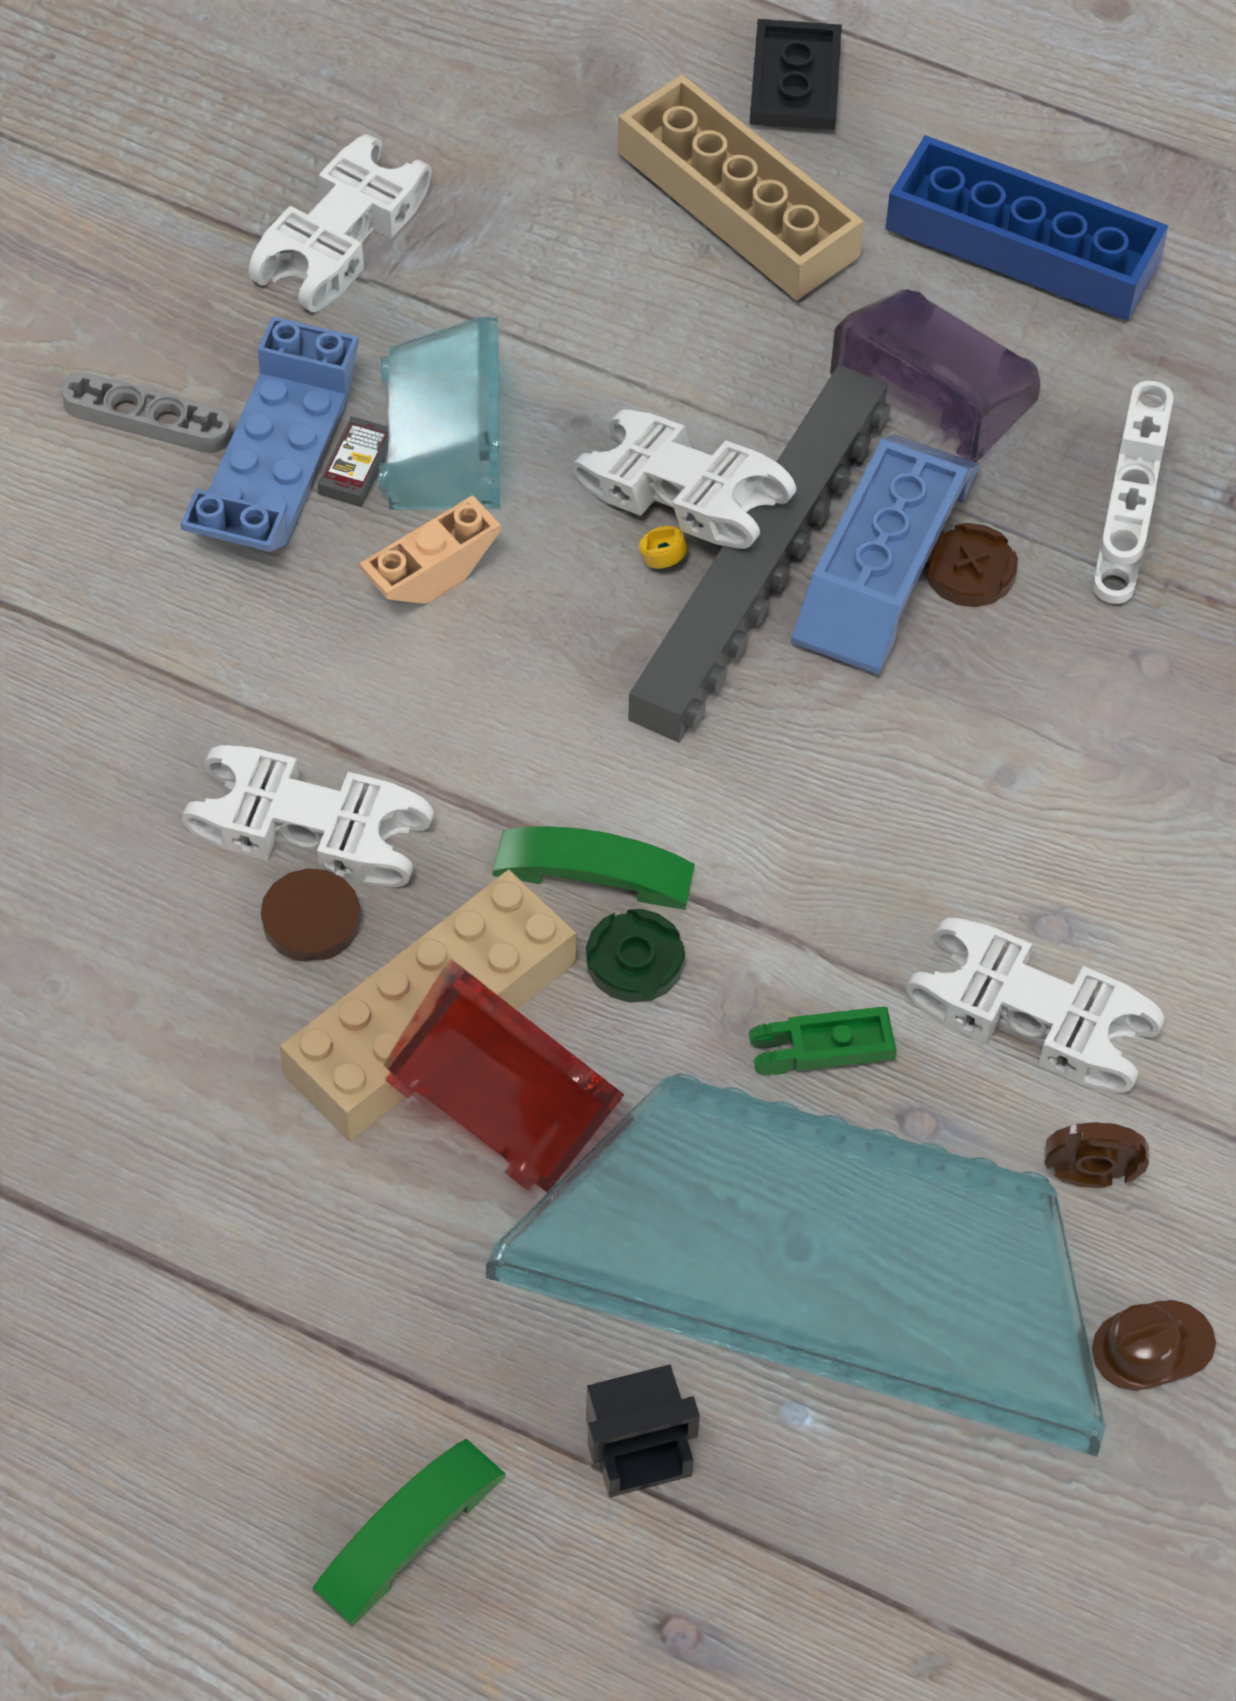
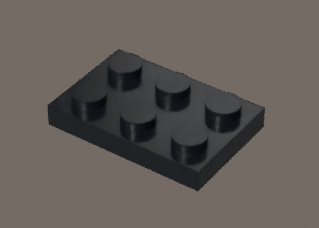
[749,19,842,130]

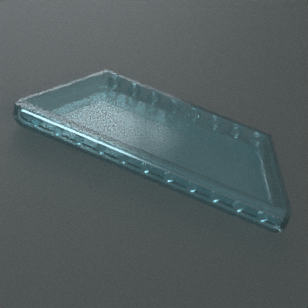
[486,1073,1106,1457]

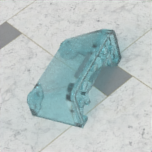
[379,317,500,510]

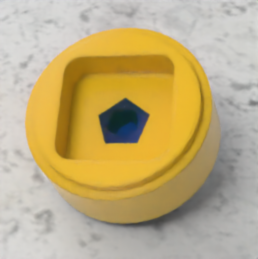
[639,526,688,569]

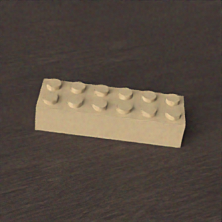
[617,74,864,301]
[280,869,576,1142]

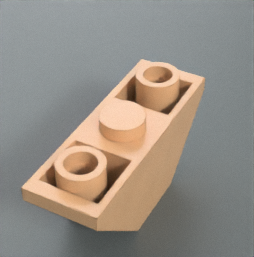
[359,495,501,604]

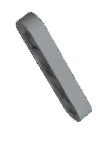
[61,373,231,453]

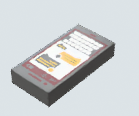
[318,416,394,506]

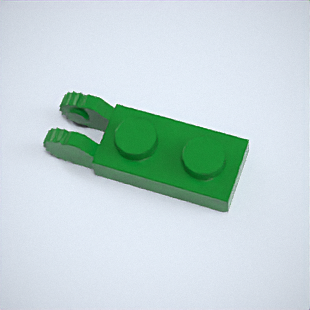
[748,1006,897,1076]

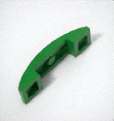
[493,826,695,910]
[312,1438,505,1627]

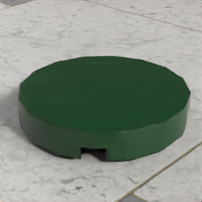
[586,909,685,1003]

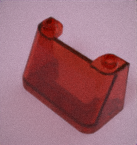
[383,959,625,1193]

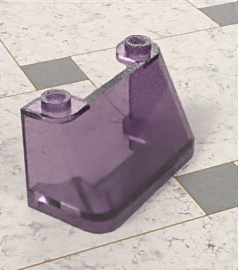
[830,289,1041,463]

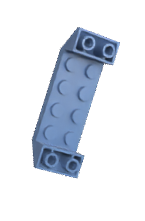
[180,316,359,552]
[791,434,980,675]

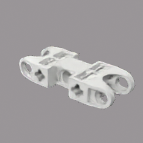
[248,134,432,312]
[1093,381,1173,604]
[572,410,796,549]
[181,745,434,888]
[906,918,1165,1093]

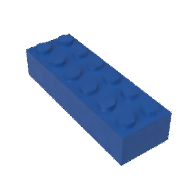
[885,135,1169,321]

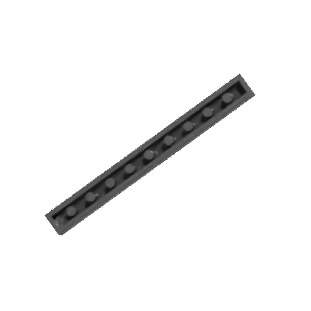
[628,364,891,743]

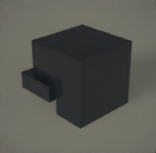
[586,1364,700,1498]

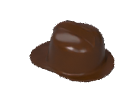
[1092,1300,1216,1391]

